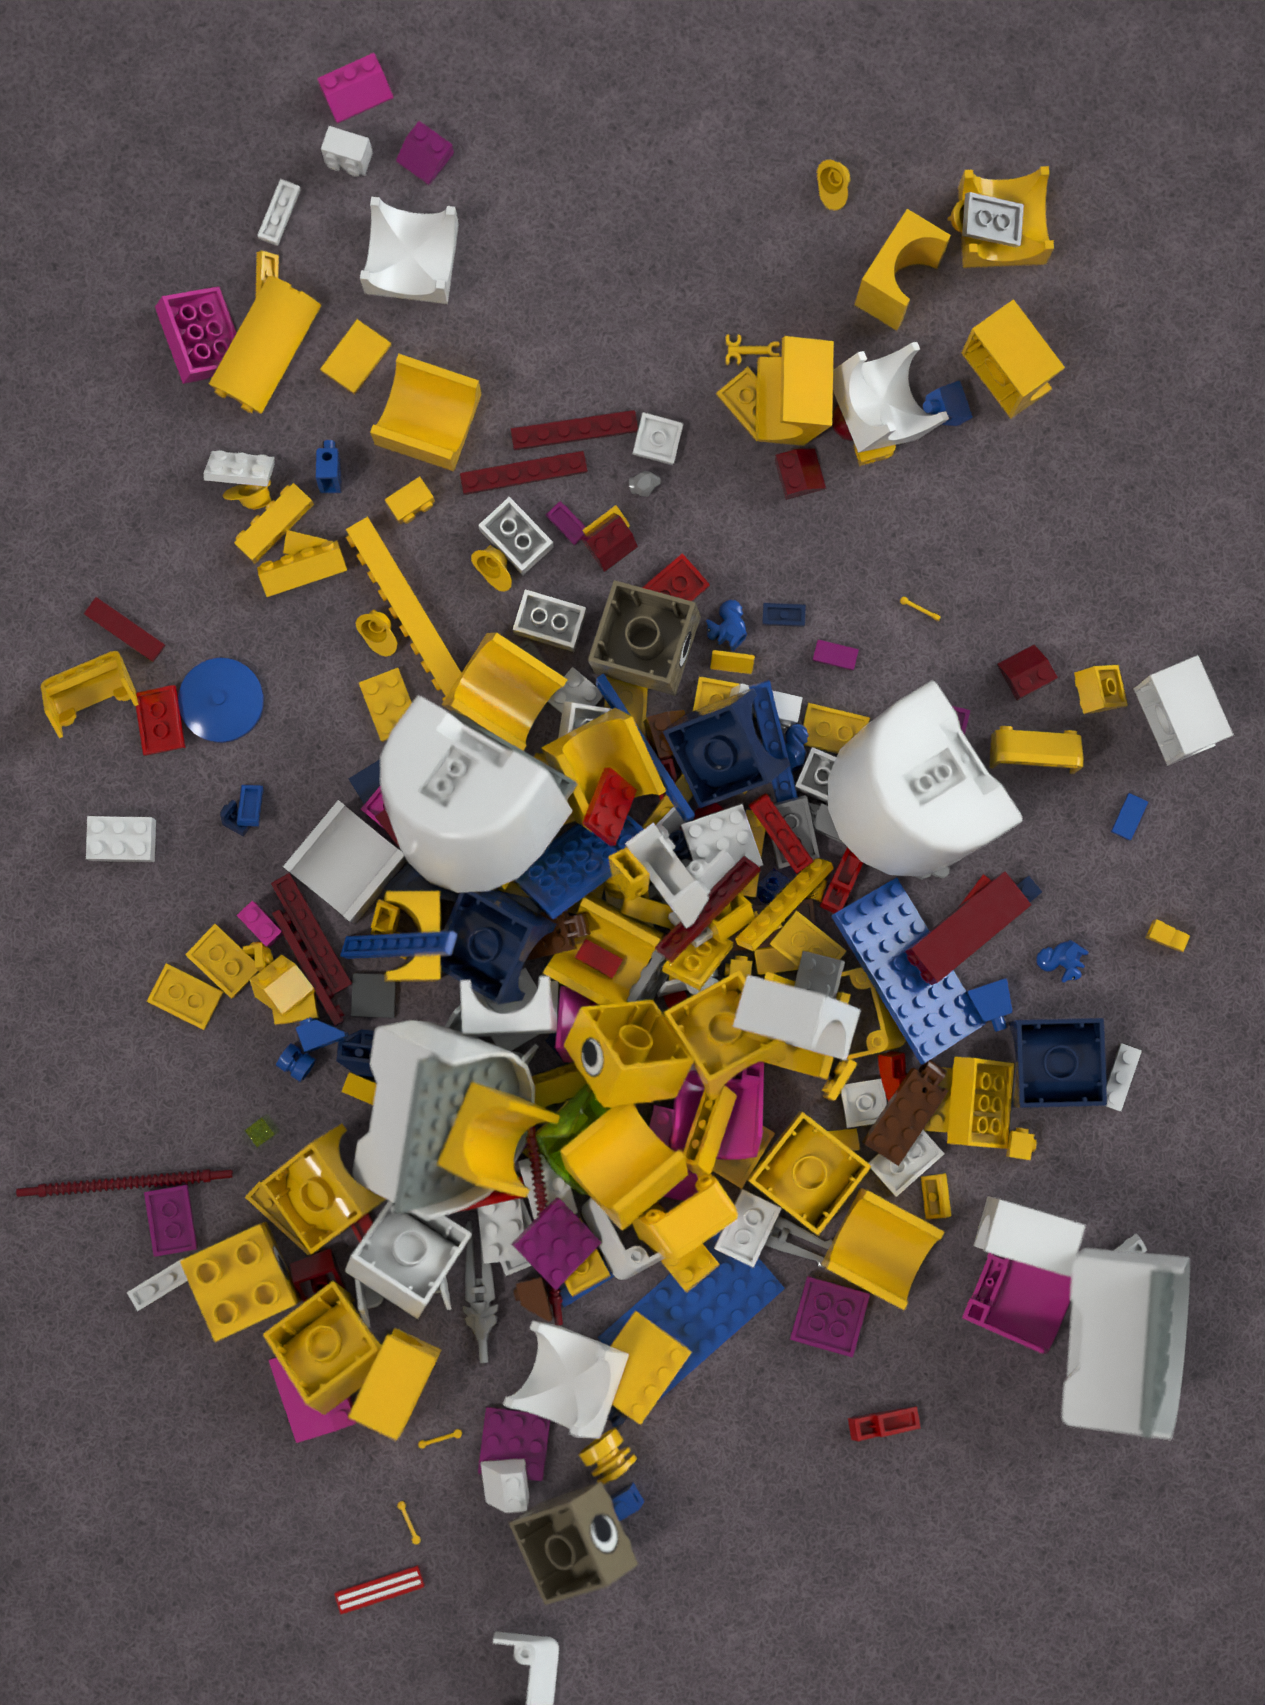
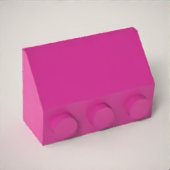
[317,53,393,124]
[555,986,597,1062]

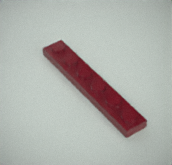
[511,410,638,450]
[460,451,588,495]
[655,856,761,963]
[271,873,352,995]
[272,909,345,1026]

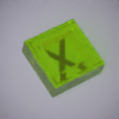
[244,1117,275,1148]

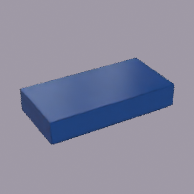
[237,785,263,827]
[1111,793,1148,841]

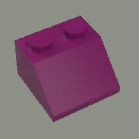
[396,121,454,185]

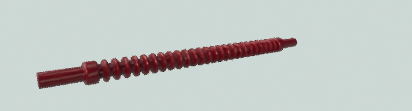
[526,1125,563,1326]
[16,1169,233,1197]

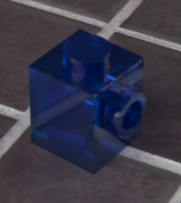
[756,868,790,905]

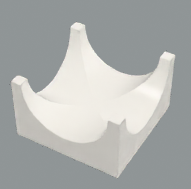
[360,197,458,304]
[833,342,949,453]
[461,976,560,1037]
[503,1321,629,1438]

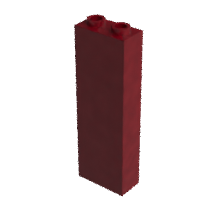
[905,871,1031,985]

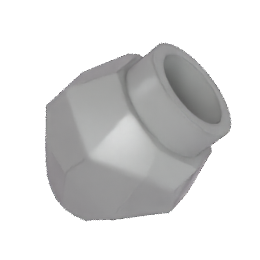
[629,471,661,496]

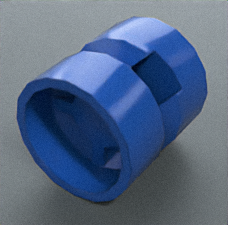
[275,1043,316,1082]

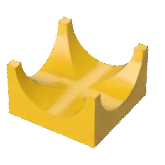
[958,166,1054,268]
[664,970,786,1101]
[261,1124,386,1254]

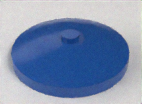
[178,658,264,743]

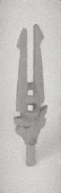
[764,1216,832,1267]
[463,1221,499,1363]

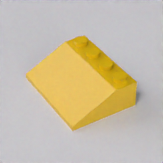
[947,1057,1014,1149]
[610,1310,692,1425]

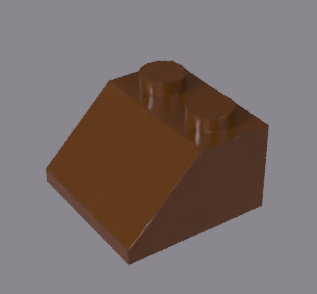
[643,710,685,761]
[513,1275,553,1321]

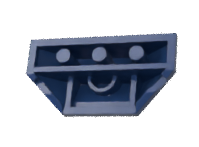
[336,1029,375,1077]

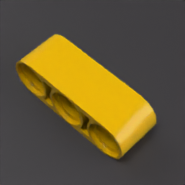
[620,896,674,929]

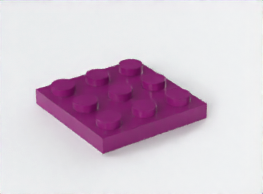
[511,1197,602,1290]
[790,1276,870,1358]
[478,1407,550,1481]

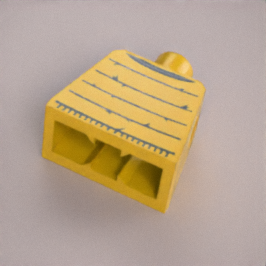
[608,847,650,901]

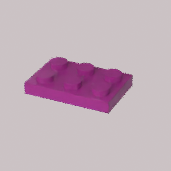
[144,1185,198,1257]

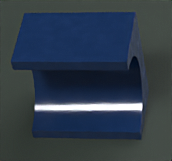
[663,688,790,808]
[440,889,556,1004]
[1009,1018,1107,1108]

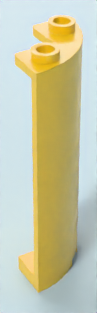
[209,275,321,414]

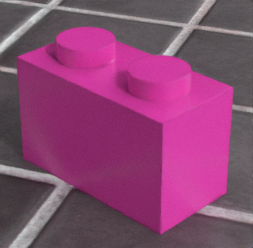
[237,901,283,948]

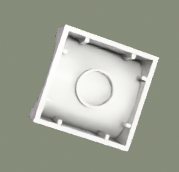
[1134,656,1233,766]
[283,800,407,924]
[733,975,860,1060]
[973,1196,1085,1277]
[345,1200,472,1319]

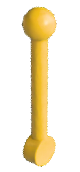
[900,596,941,621]
[418,1429,462,1449]
[397,1501,421,1544]

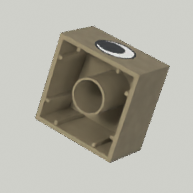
[588,580,701,696]
[509,1482,638,1605]

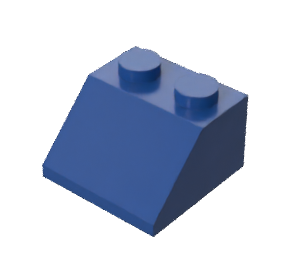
[295,1018,349,1052]

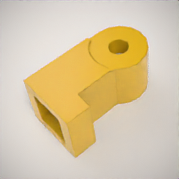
[854,444,896,466]
[1145,919,1190,952]

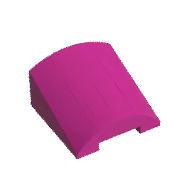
[670,1062,764,1160]
[962,1252,1072,1354]

